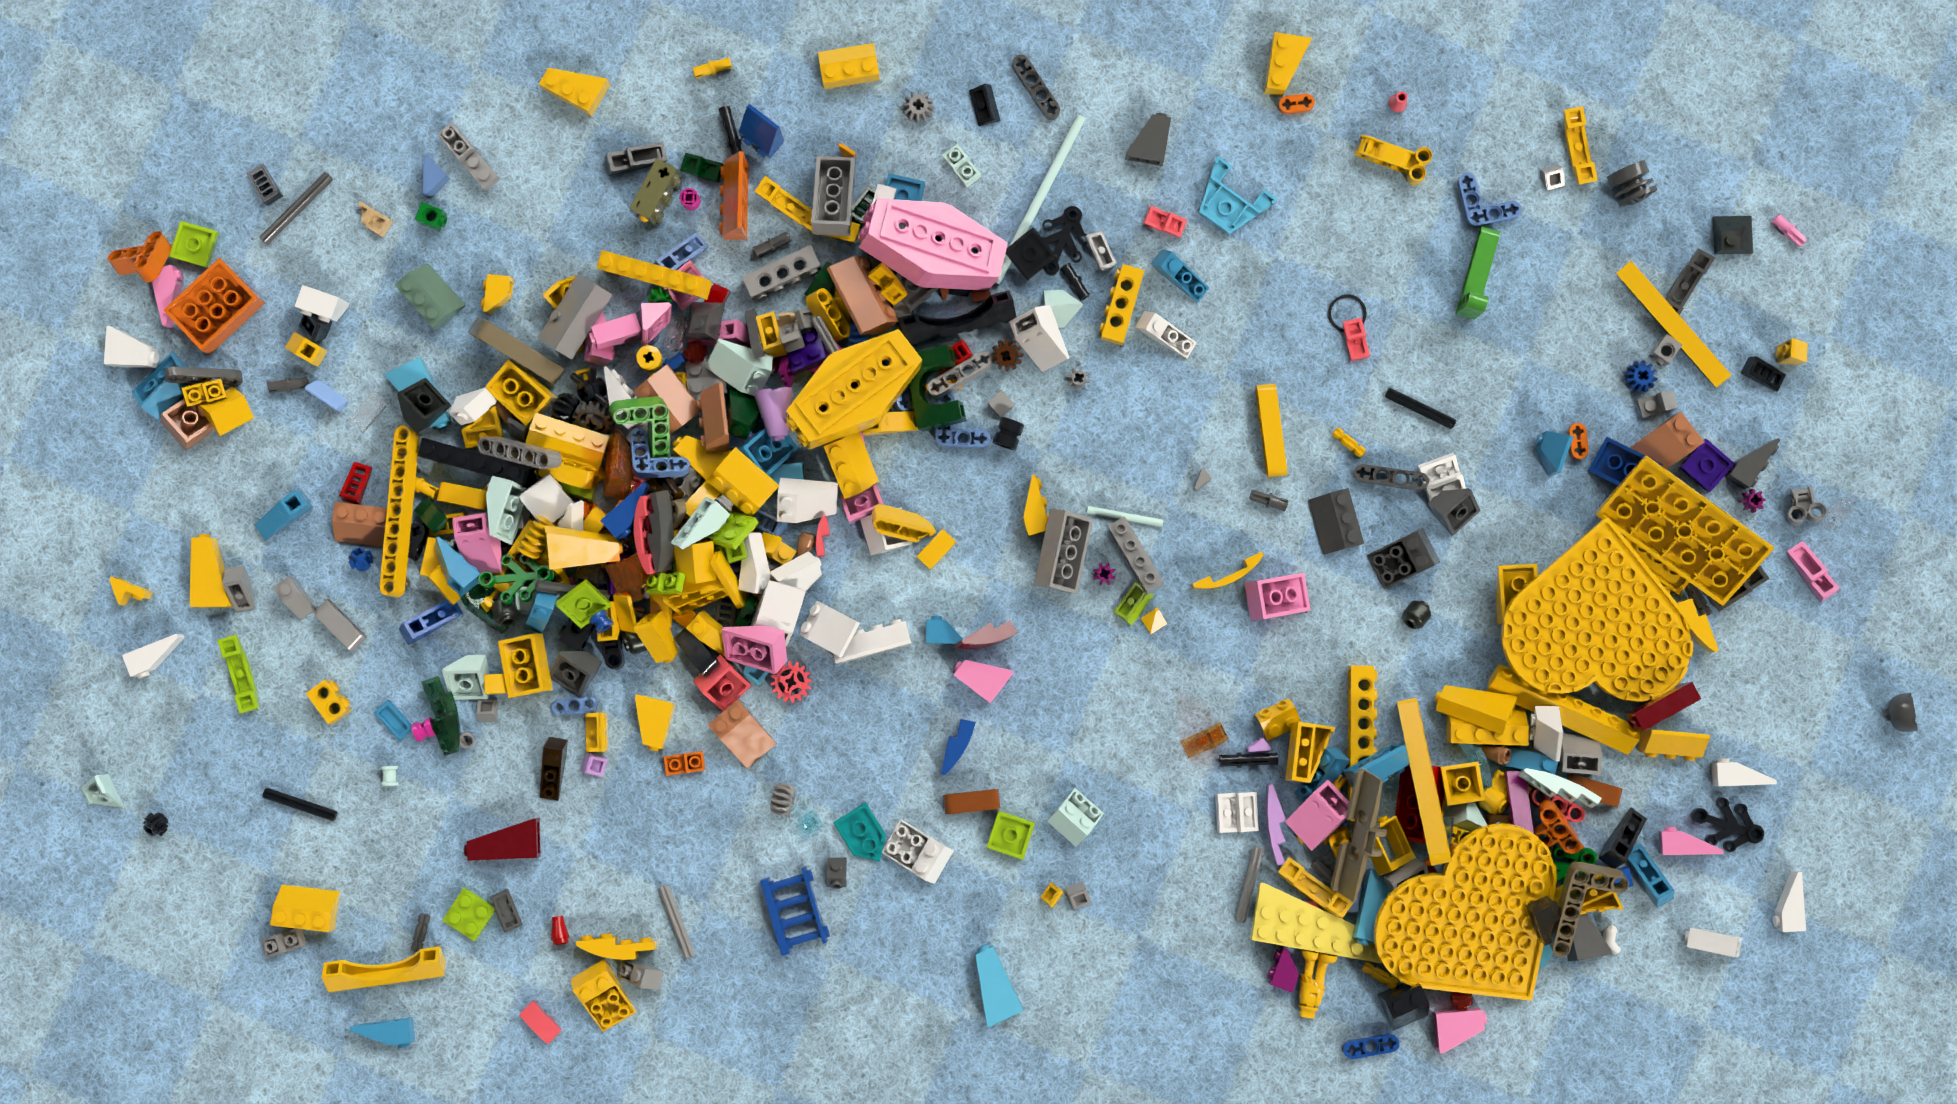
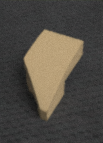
[358,201,393,237]

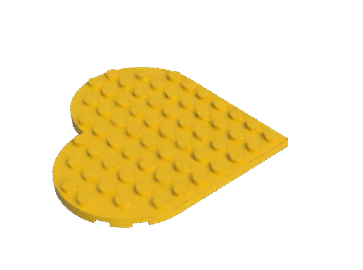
[1501,517,1693,701]
[1374,823,1557,1001]

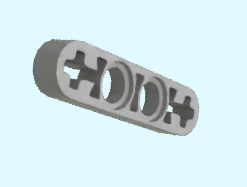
[927,352,992,399]

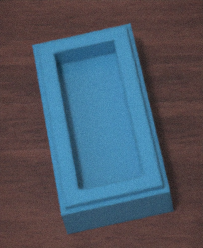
[374,700,412,741]

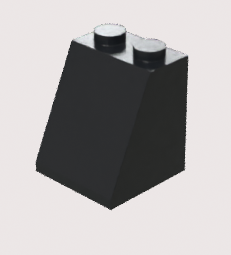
[1377,983,1429,1031]

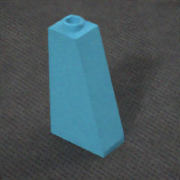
[385,357,452,431]
[1352,869,1390,946]
[976,944,1023,1028]

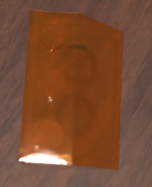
[603,429,634,500]

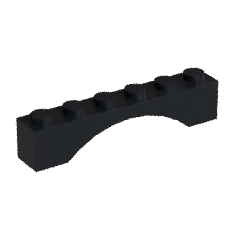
[899,290,1016,346]
[417,438,535,487]

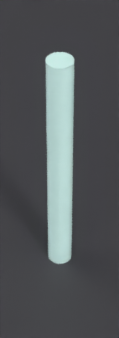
[1087,506,1163,527]

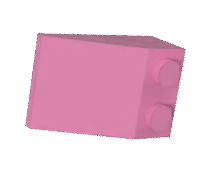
[1244,573,1310,620]
[722,626,787,674]

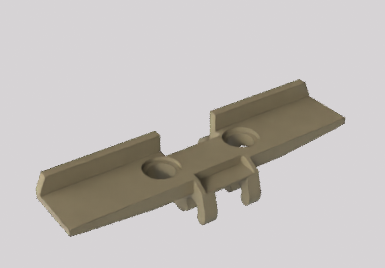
[1330,769,1388,902]

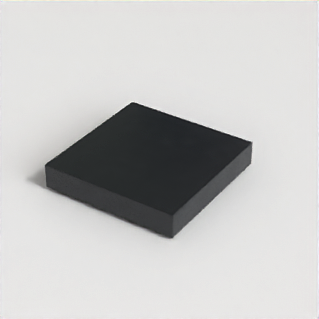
[1005,227,1057,281]

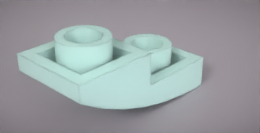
[942,144,982,188]

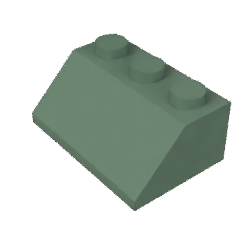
[395,264,466,331]

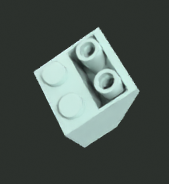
[1047,788,1104,847]

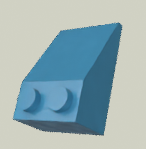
[737,426,799,476]

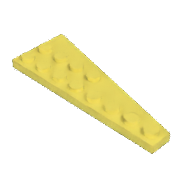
[1250,883,1383,964]

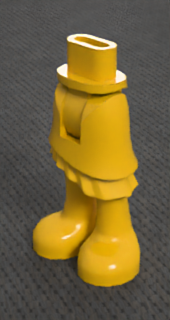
[1298,949,1338,1019]

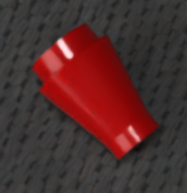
[550,916,570,945]

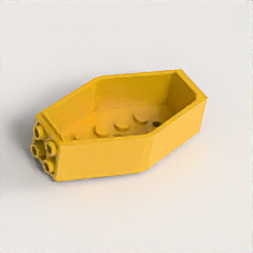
[785,329,922,450]

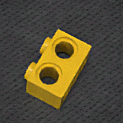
[306,679,352,724]

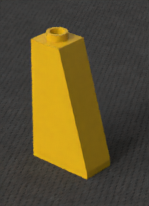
[544,526,623,570]
[190,534,233,608]
[1434,685,1517,735]

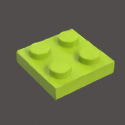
[169,220,219,268]
[705,511,758,550]
[556,579,611,628]
[986,810,1035,860]
[442,887,495,942]

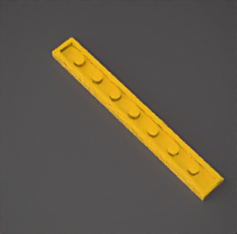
[1616,260,1732,388]

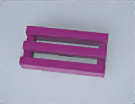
[778,355,794,387]

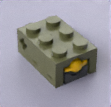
[629,158,682,227]

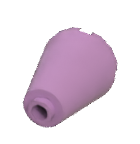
[754,387,793,441]

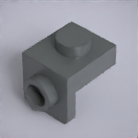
[826,857,847,889]

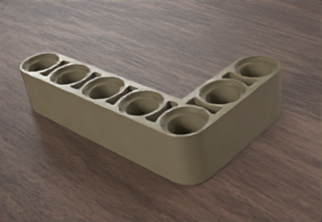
[467,316,564,385]
[1549,862,1629,957]

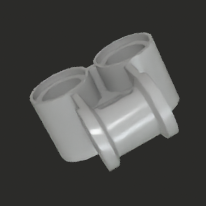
[1786,486,1827,526]

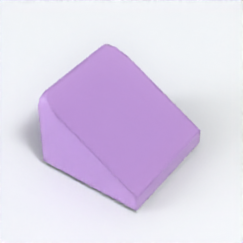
[1246,738,1272,752]
[580,752,608,777]

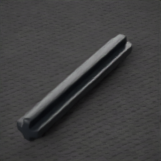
[1385,388,1456,429]
[262,788,338,821]

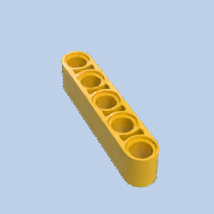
[1255,383,1287,478]

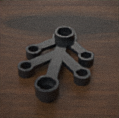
[1042,206,1088,276]
[1691,797,1764,852]

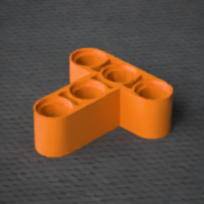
[107,231,172,283]
[1533,800,1580,854]

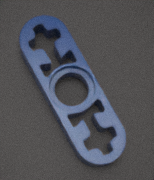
[1342,1033,1399,1059]

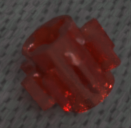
[683,341,708,363]
[1450,992,1473,1011]

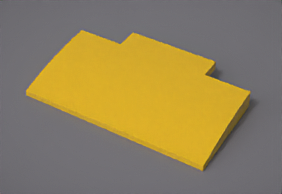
[1596,455,1775,606]

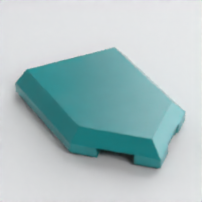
[833,802,886,862]

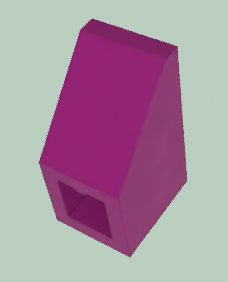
[1267,946,1299,993]

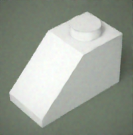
[449,388,497,425]

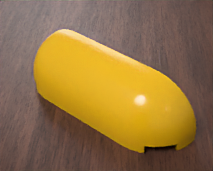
[872,504,936,542]

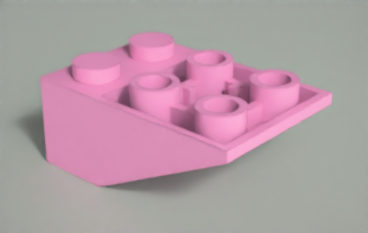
[453,513,503,574]
[1285,780,1349,851]

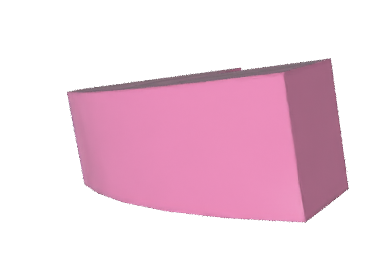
[1786,541,1839,603]

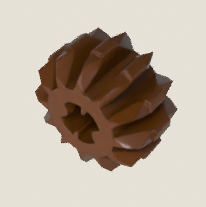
[991,338,1024,371]

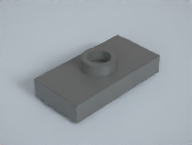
[489,889,523,933]

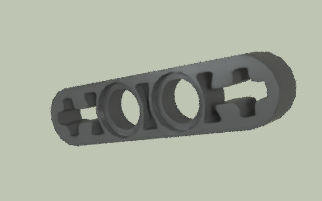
[1012,55,1060,120]
[745,308,765,359]
[164,366,243,386]
[1354,464,1429,491]

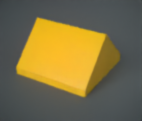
[198,387,254,437]
[674,541,717,584]

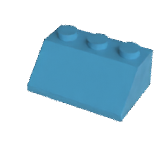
[132,351,191,420]
[1343,743,1410,788]

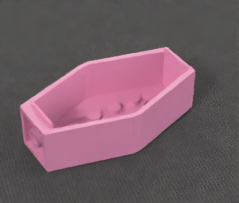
[858,199,1008,291]

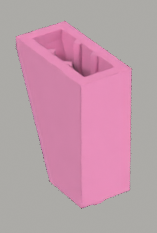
[589,313,642,349]
[953,660,1014,703]
[1432,1007,1487,1053]

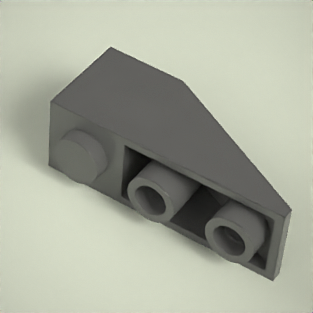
[1724,438,1780,489]

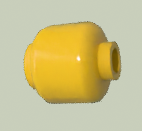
[1479,786,1508,815]

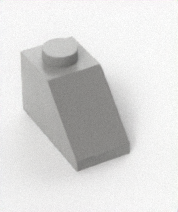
[222,565,255,612]
[273,576,317,620]

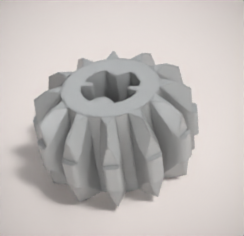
[902,90,935,124]
[770,783,796,816]

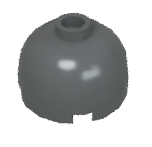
[1884,693,1918,732]

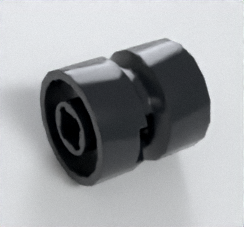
[992,417,1024,451]

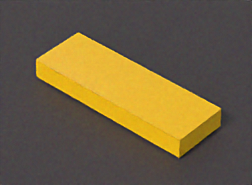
[710,550,748,609]

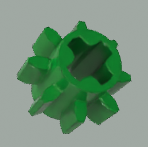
[647,286,672,303]

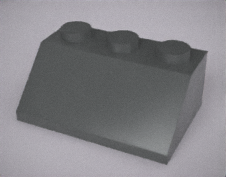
[1308,488,1364,555]

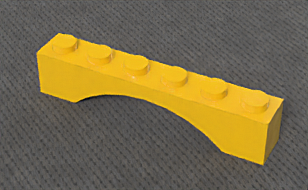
[596,250,712,300]
[321,946,446,992]

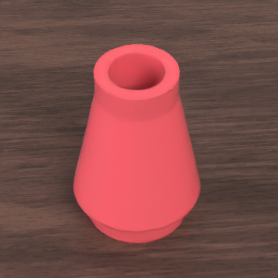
[1388,91,1408,112]

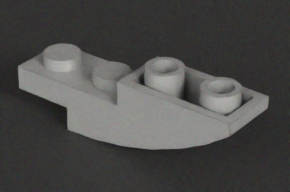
[437,122,500,191]

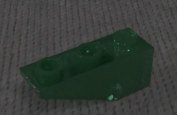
[458,582,509,634]

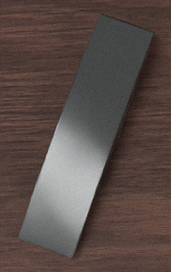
[647,490,674,573]

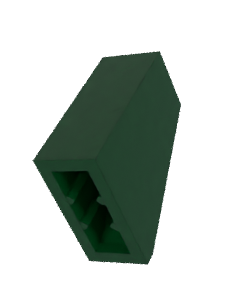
[726,387,761,440]

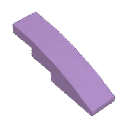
[1265,783,1286,865]

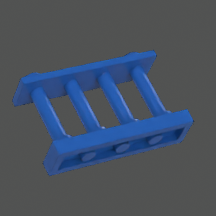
[760,866,830,956]

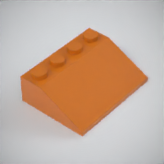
[719,151,749,240]
[163,257,265,355]

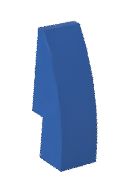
[941,719,976,775]

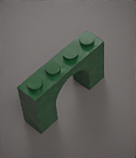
[907,344,967,432]

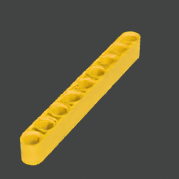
[379,425,419,598]
[1397,697,1452,866]

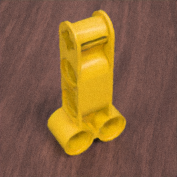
[1354,135,1432,186]

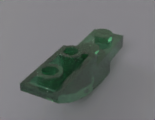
[422,676,460,756]

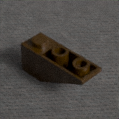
[539,737,568,801]

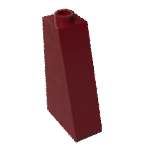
[1626,682,1701,732]
[464,818,541,861]

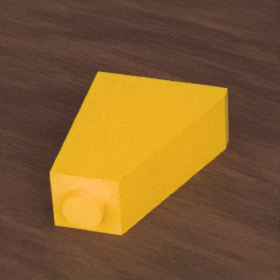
[670,435,731,482]
[633,610,679,663]
[635,694,676,752]

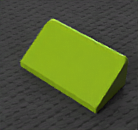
[1113,581,1154,626]

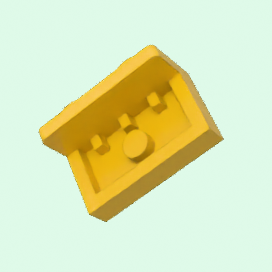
[1255,699,1301,741]

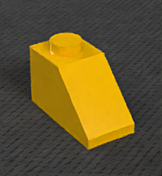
[756,311,787,358]

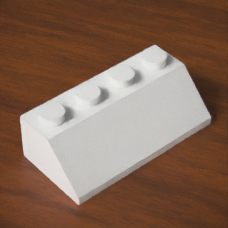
[833,619,912,664]

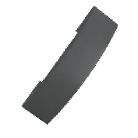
[1665,248,1715,315]

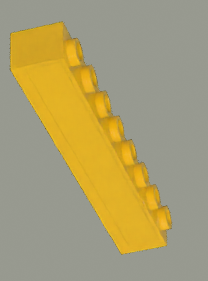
[1486,664,1640,755]

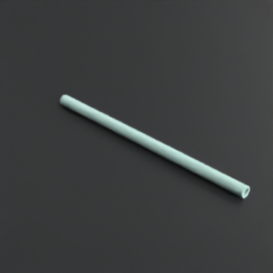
[994,115,1086,286]

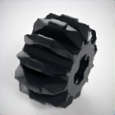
[551,393,580,424]

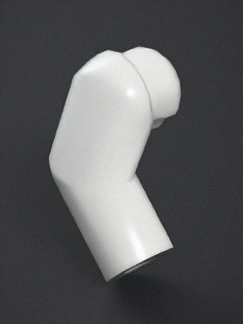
[1602,925,1621,955]

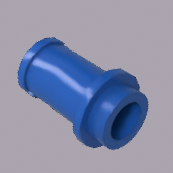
[662,351,688,371]

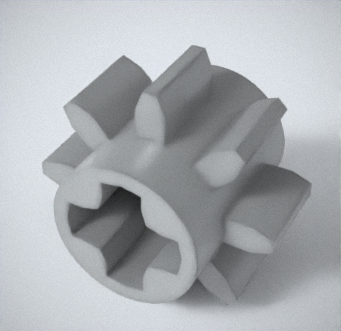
[1067,367,1090,391]

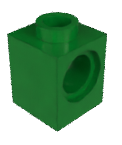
[415,202,447,231]

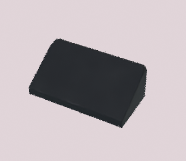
[969,84,1001,126]

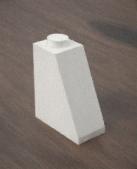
[104,326,159,368]
[770,551,822,591]
[1684,928,1742,958]

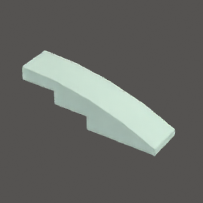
[1518,768,1602,808]

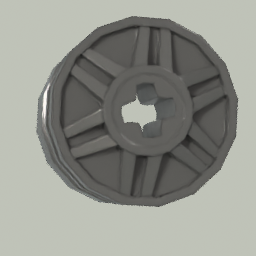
[1607,160,1657,207]

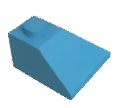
[1535,431,1574,476]

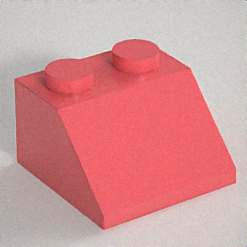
[693,654,752,711]

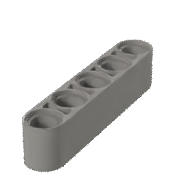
[478,436,562,469]

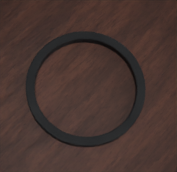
[1328,294,1367,332]

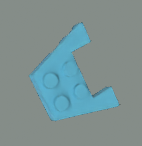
[1199,156,1278,235]

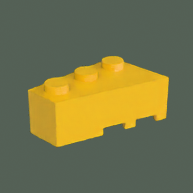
[1264,32,1312,96]

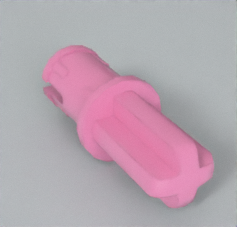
[1771,214,1807,247]

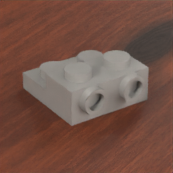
[685,359,728,401]

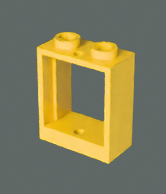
[1370,815,1416,876]

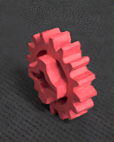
[770,661,813,703]

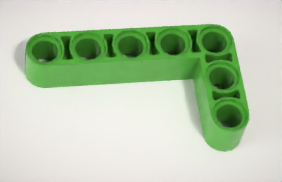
[1456,226,1500,320]
[609,396,670,485]

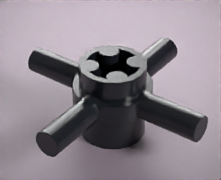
[570,364,609,408]

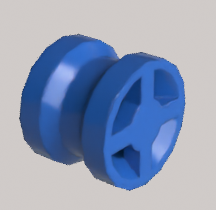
[589,610,614,634]

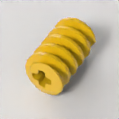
[636,345,662,372]
[516,515,556,559]

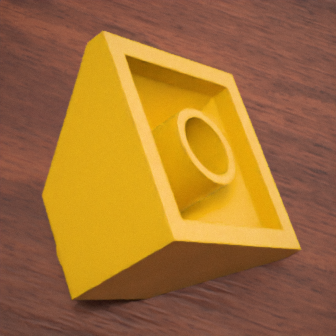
[1440,761,1485,806]

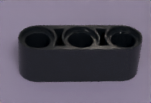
[674,627,720,677]

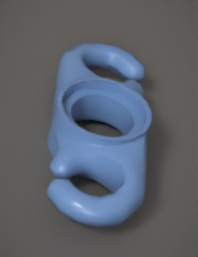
[550,696,598,716]

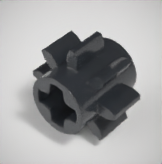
[143,813,168,836]

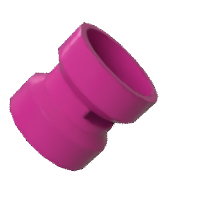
[680,188,701,211]
[411,717,437,742]

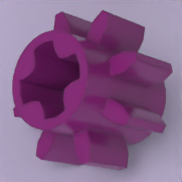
[1739,489,1766,513]
[1093,563,1116,586]

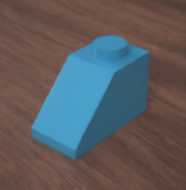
[926,616,963,644]

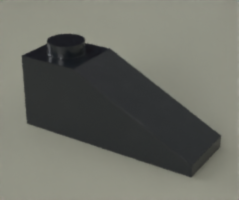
[1598,807,1647,868]

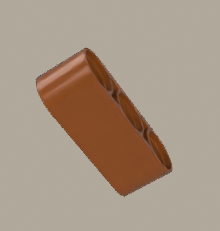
[1567,773,1623,808]
[943,789,1001,814]

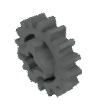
[572,401,615,435]

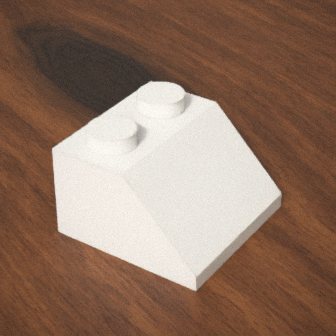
[295,285,350,323]
[860,507,913,555]
[1529,706,1563,761]

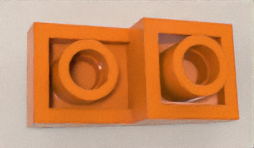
[663,751,705,776]

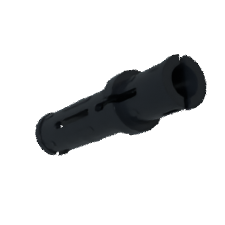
[718,106,742,155]
[1219,752,1278,768]

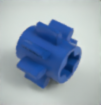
[348,548,373,571]

